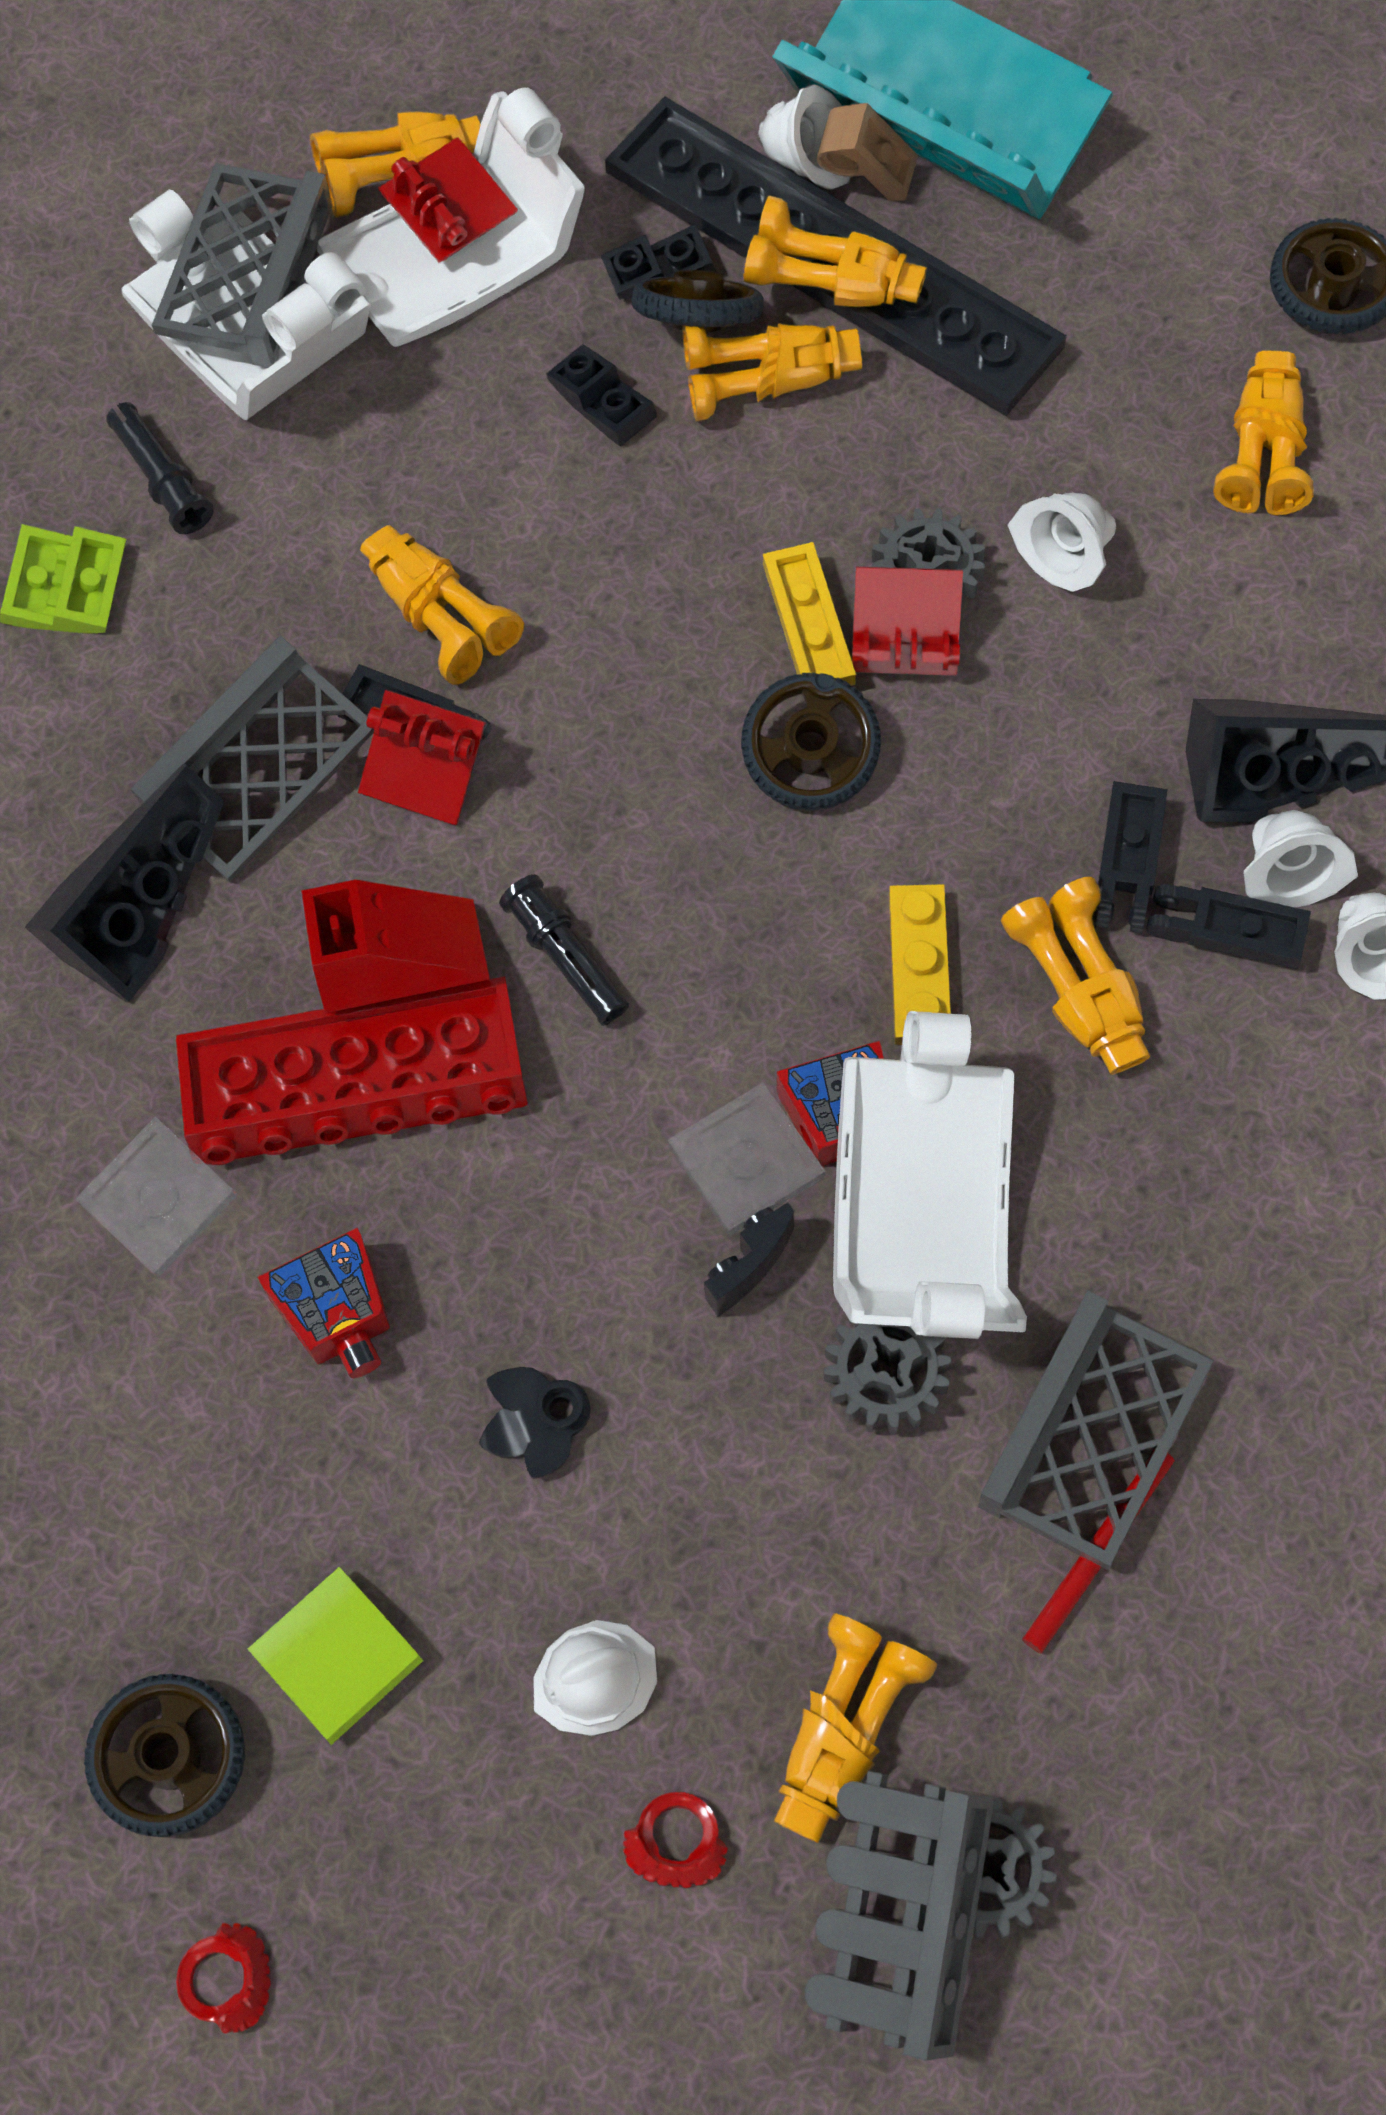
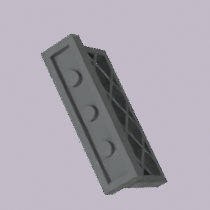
[152,163,333,368]
[130,635,374,882]
[978,1290,1214,1570]

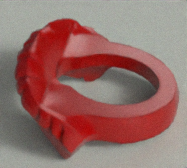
[623,1792,728,1888]
[176,1923,271,2034]

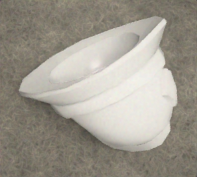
[758,85,850,190]
[1008,493,1116,592]
[1244,810,1358,908]
[1334,892,1386,1000]
[534,1620,657,1736]

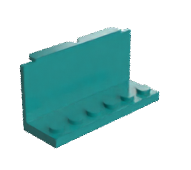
[772,0,1113,220]

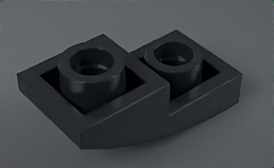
[601,224,717,299]
[546,344,657,447]
[704,1202,794,1317]

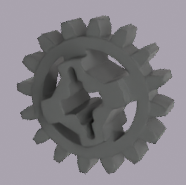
[872,508,985,609]
[823,1323,951,1435]
[973,1797,1057,1940]

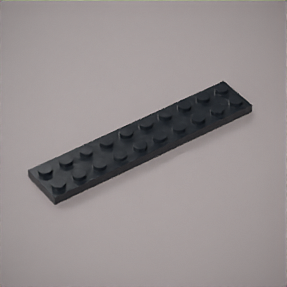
[605,96,1067,416]

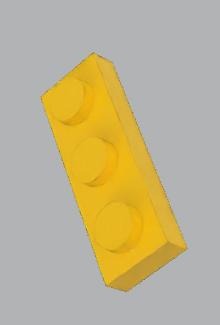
[763,542,856,686]
[889,884,951,1045]

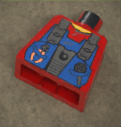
[777,1041,884,1166]
[258,1228,390,1378]

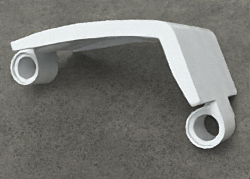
[304,88,584,347]
[122,190,370,420]
[833,1011,1027,1339]

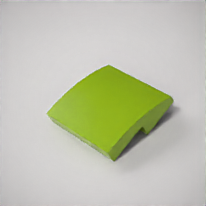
[0,524,126,634]
[248,1567,423,1745]

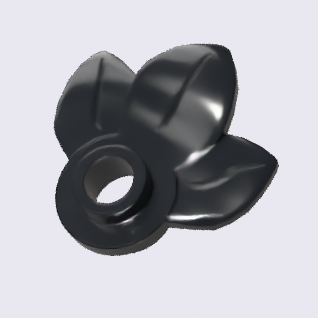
[479,1367,591,1479]

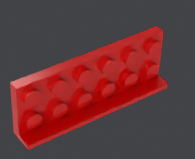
[176,976,528,1166]

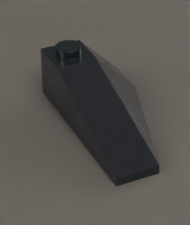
[1185,698,1386,822]
[25,764,224,1002]

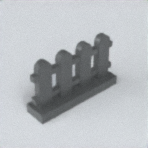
[805,1771,995,2061]

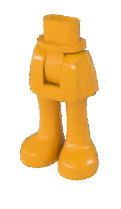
[310,112,481,218]
[743,195,927,307]
[1001,877,1151,1075]

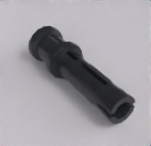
[106,402,214,535]
[499,874,629,1026]

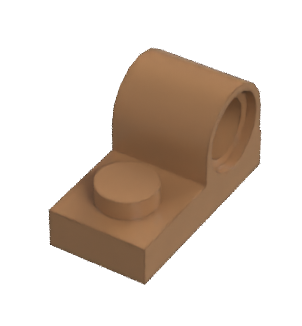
[817,103,918,201]

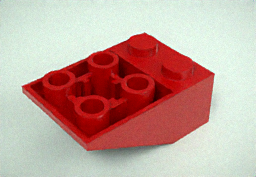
[301,879,490,1013]

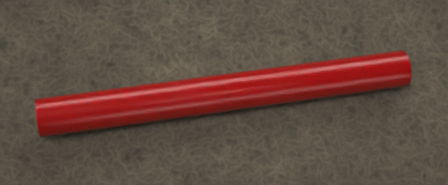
[1022,1450,1175,1654]

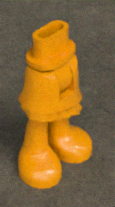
[682,323,862,421]
[1213,351,1314,516]
[360,525,524,685]
[774,1613,937,1843]

